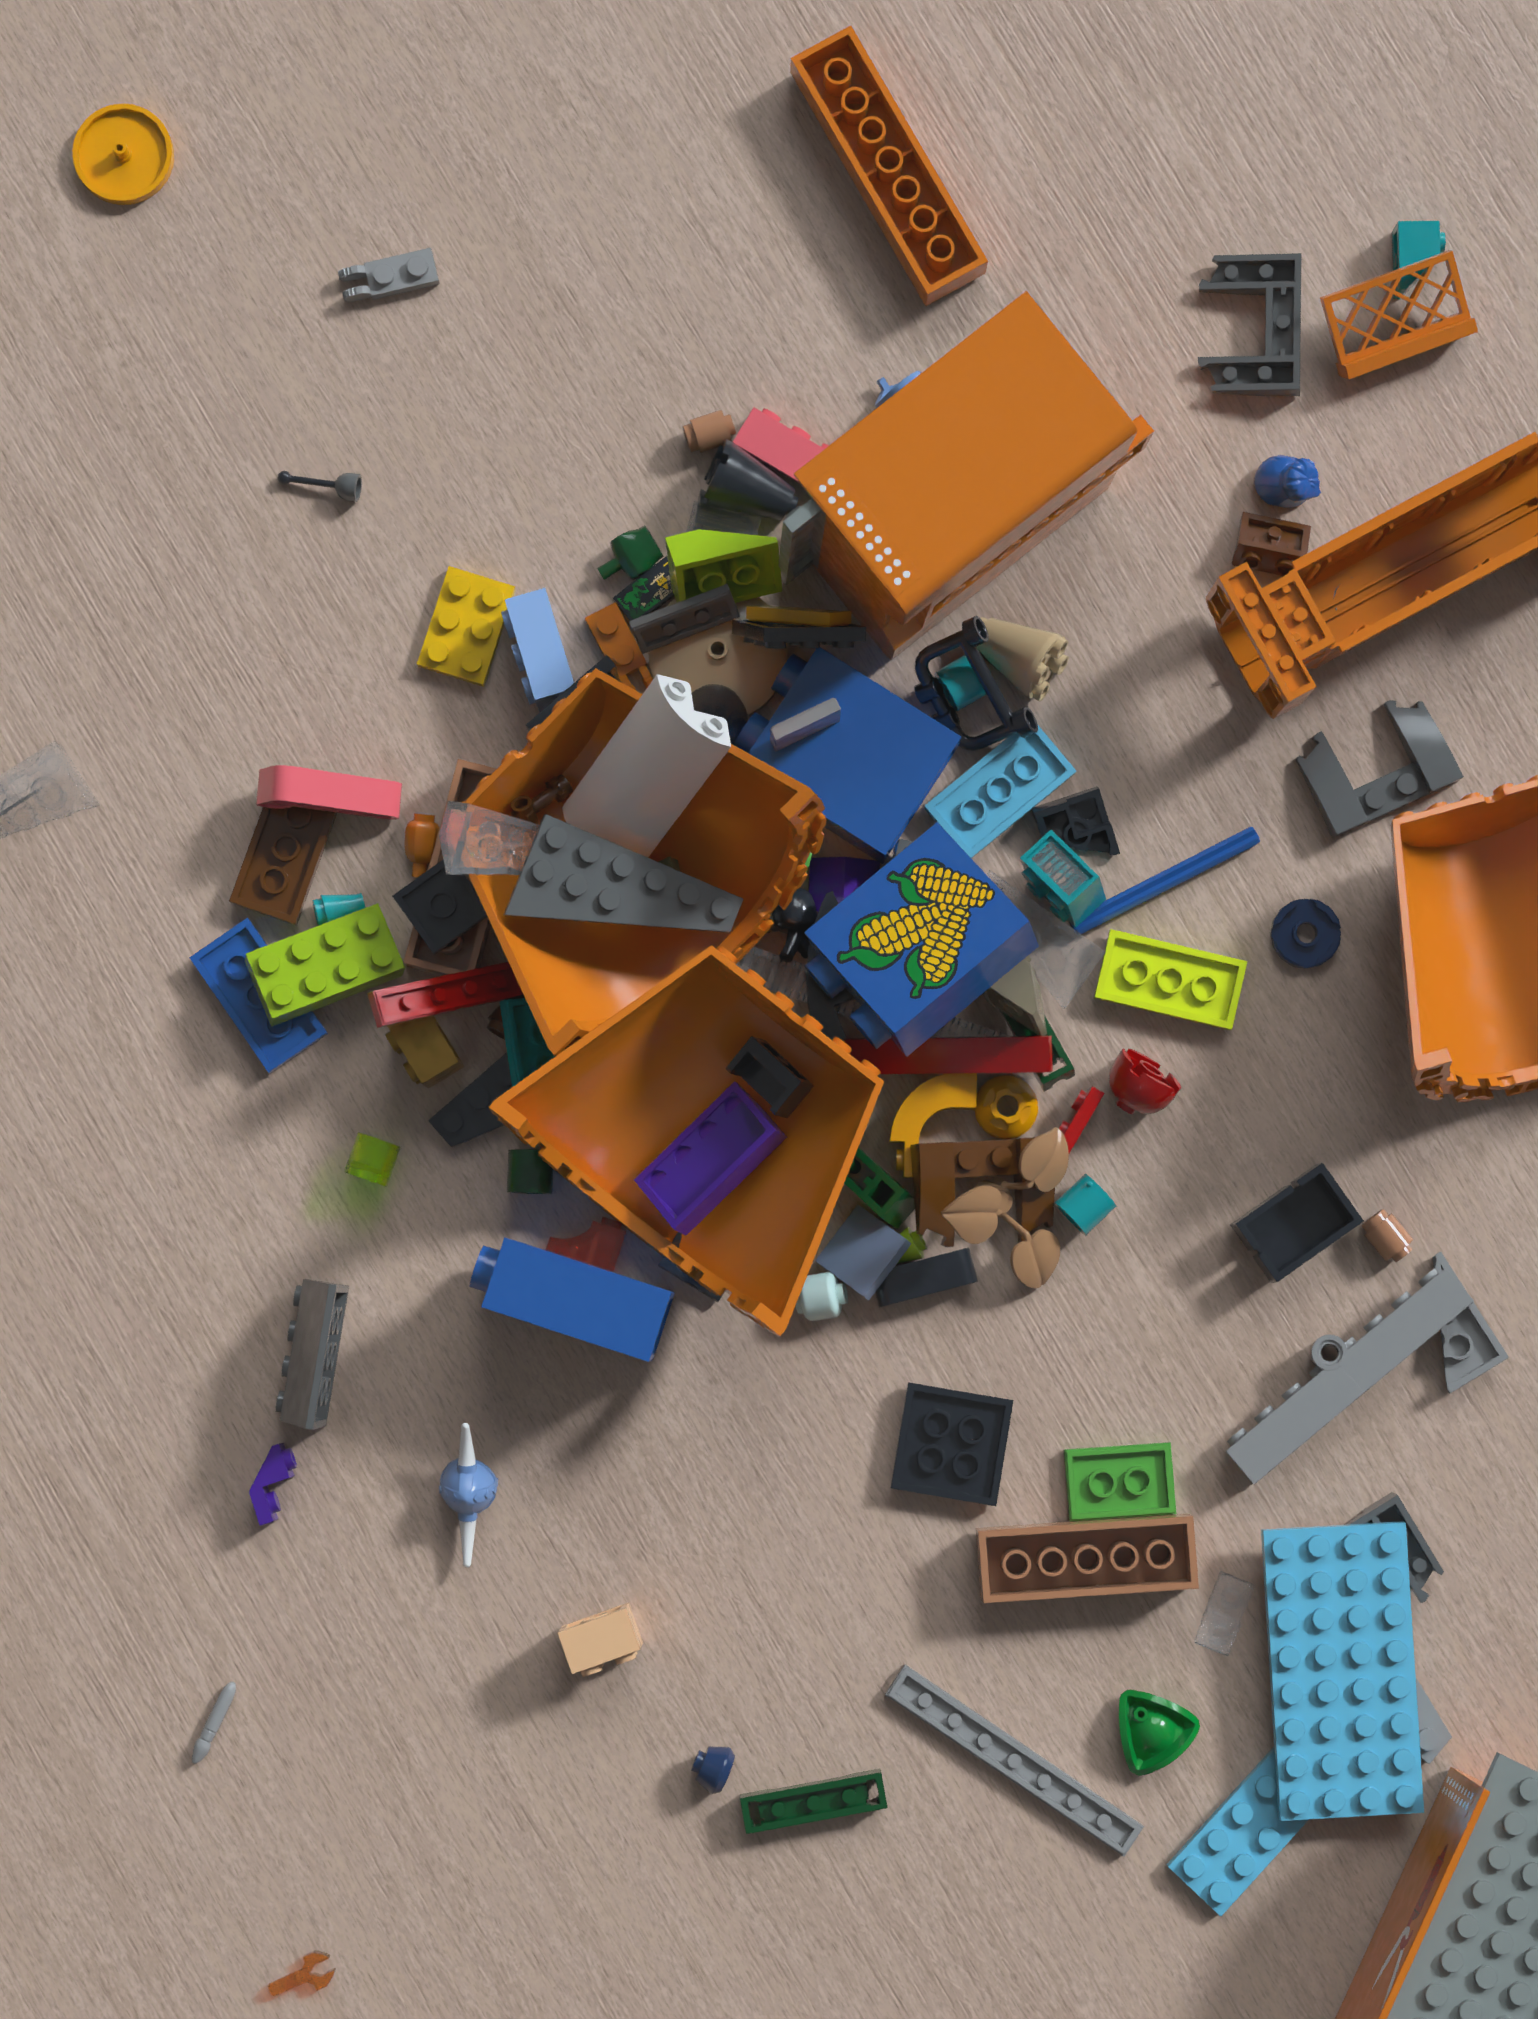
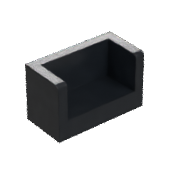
[726,1036,814,1118]

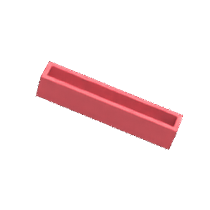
[733,407,829,484]

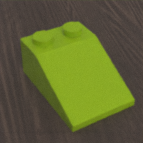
[665,529,782,603]

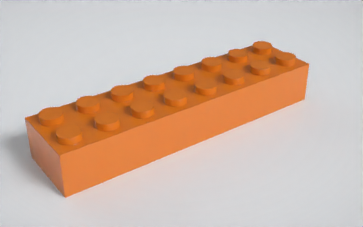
[790,25,988,306]

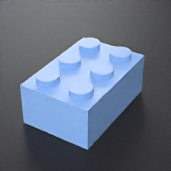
[501,588,574,712]

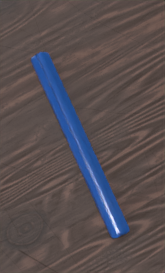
[1069,827,1260,935]

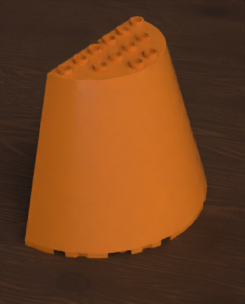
[444,668,827,1056]
[1390,775,1538,1102]
[489,945,884,1336]

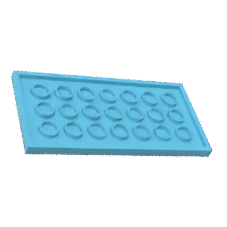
[1261,1522,1424,1821]

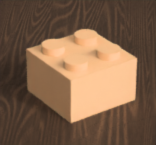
[558,1602,643,1677]

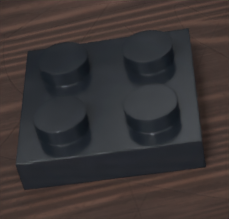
[392,855,488,955]

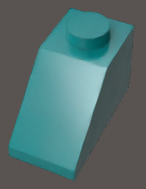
[1392,221,1446,299]

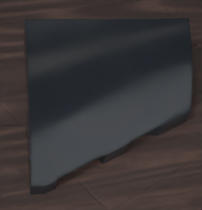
[1032,786,1120,855]

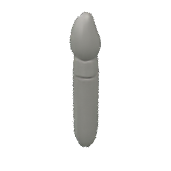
[192,1682,236,1764]

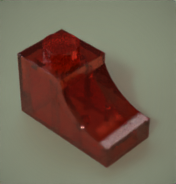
[546,1216,628,1273]

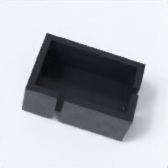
[1230,1163,1364,1283]

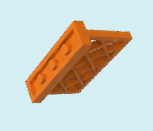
[1320,250,1478,379]

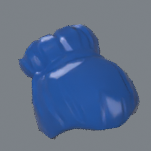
[1254,455,1321,508]

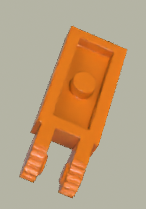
[585,602,653,690]

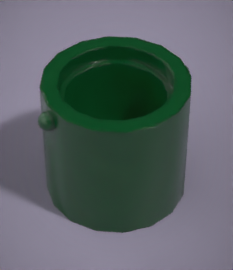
[507,1149,553,1194]

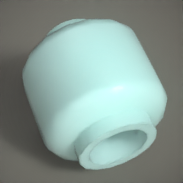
[796,1272,848,1321]

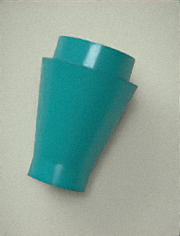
[312,893,366,926]

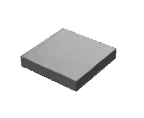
[770,698,841,752]

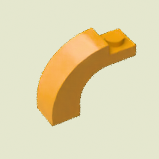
[889,1073,977,1178]

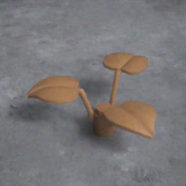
[941,1127,1069,1289]

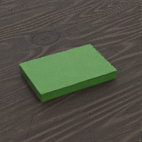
[1064,1442,1176,1521]

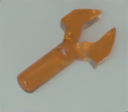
[268,1950,336,1996]

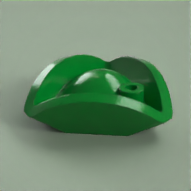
[1119,1689,1200,1776]

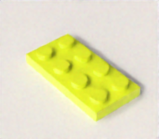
[1094,929,1248,1030]

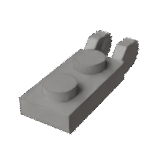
[338,248,440,302]

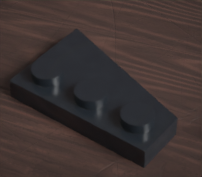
[428,1052,512,1148]

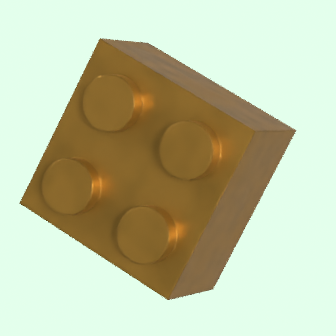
[385,1016,465,1088]

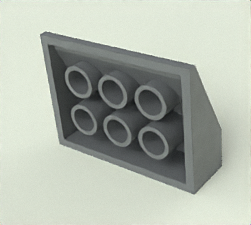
[276,1279,349,1430]

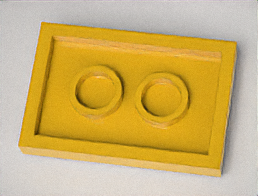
[417,566,516,687]

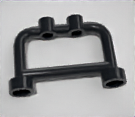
[914,616,1038,751]

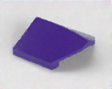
[808,857,880,912]

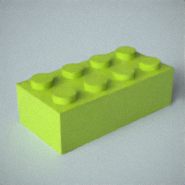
[245,903,405,1027]

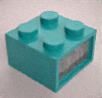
[1020,830,1106,928]

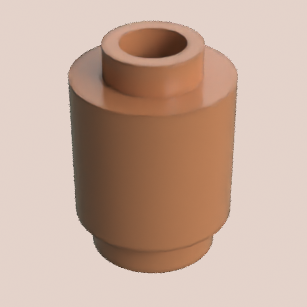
[682,410,736,453]
[1361,1208,1413,1262]

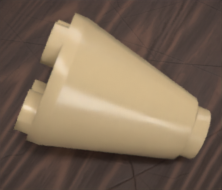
[977,617,1069,702]

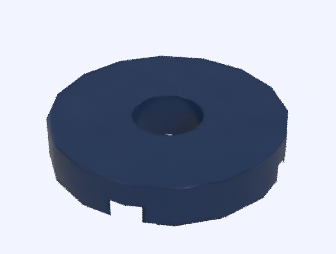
[1270,899,1341,969]

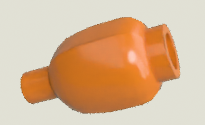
[404,813,439,877]

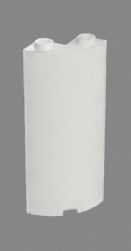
[562,674,731,858]

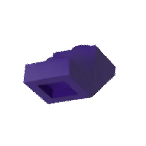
[249,1442,297,1526]

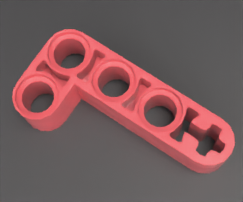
[256,765,402,820]

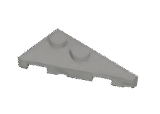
[1433,1252,1509,1394]

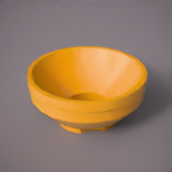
[974,1075,1038,1139]

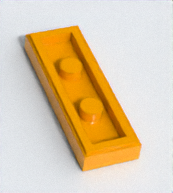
[746,605,851,627]

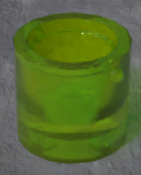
[344,1132,401,1187]

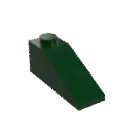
[844,1147,915,1229]

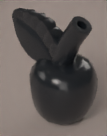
[773,888,817,963]

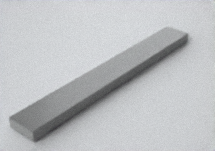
[885,1664,1144,1857]

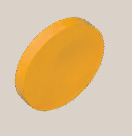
[72,104,174,205]

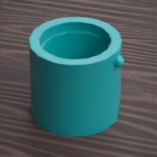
[934,655,987,712]
[1054,1174,1117,1236]

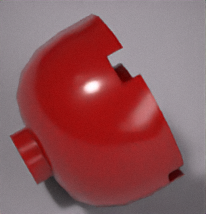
[1109,1048,1181,1115]

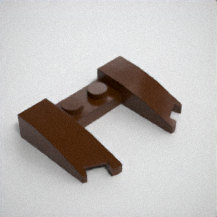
[910,1137,1055,1247]

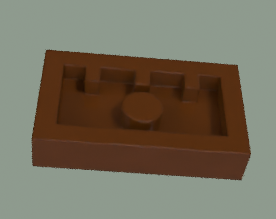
[1232,512,1311,577]

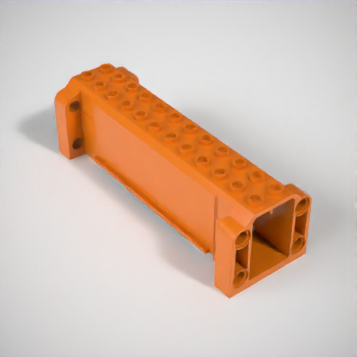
[1206,432,1538,719]

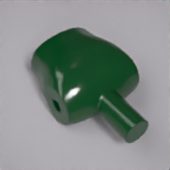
[597,525,664,580]

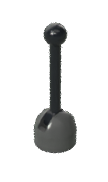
[277,471,362,502]

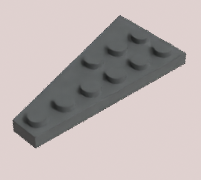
[503,814,743,933]

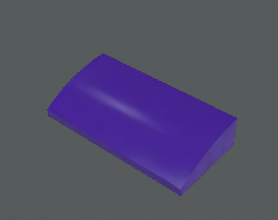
[634,1081,787,1235]

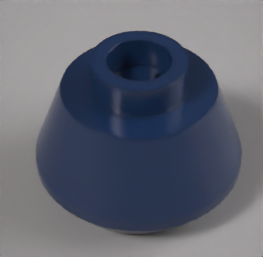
[691,1746,735,1794]

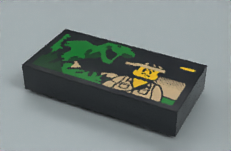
[613,556,674,621]

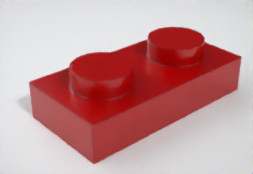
[1058,1086,1105,1153]

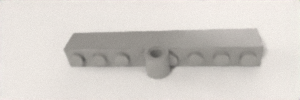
[1226,1268,1474,1485]

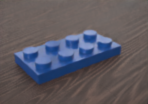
[189,918,328,1074]

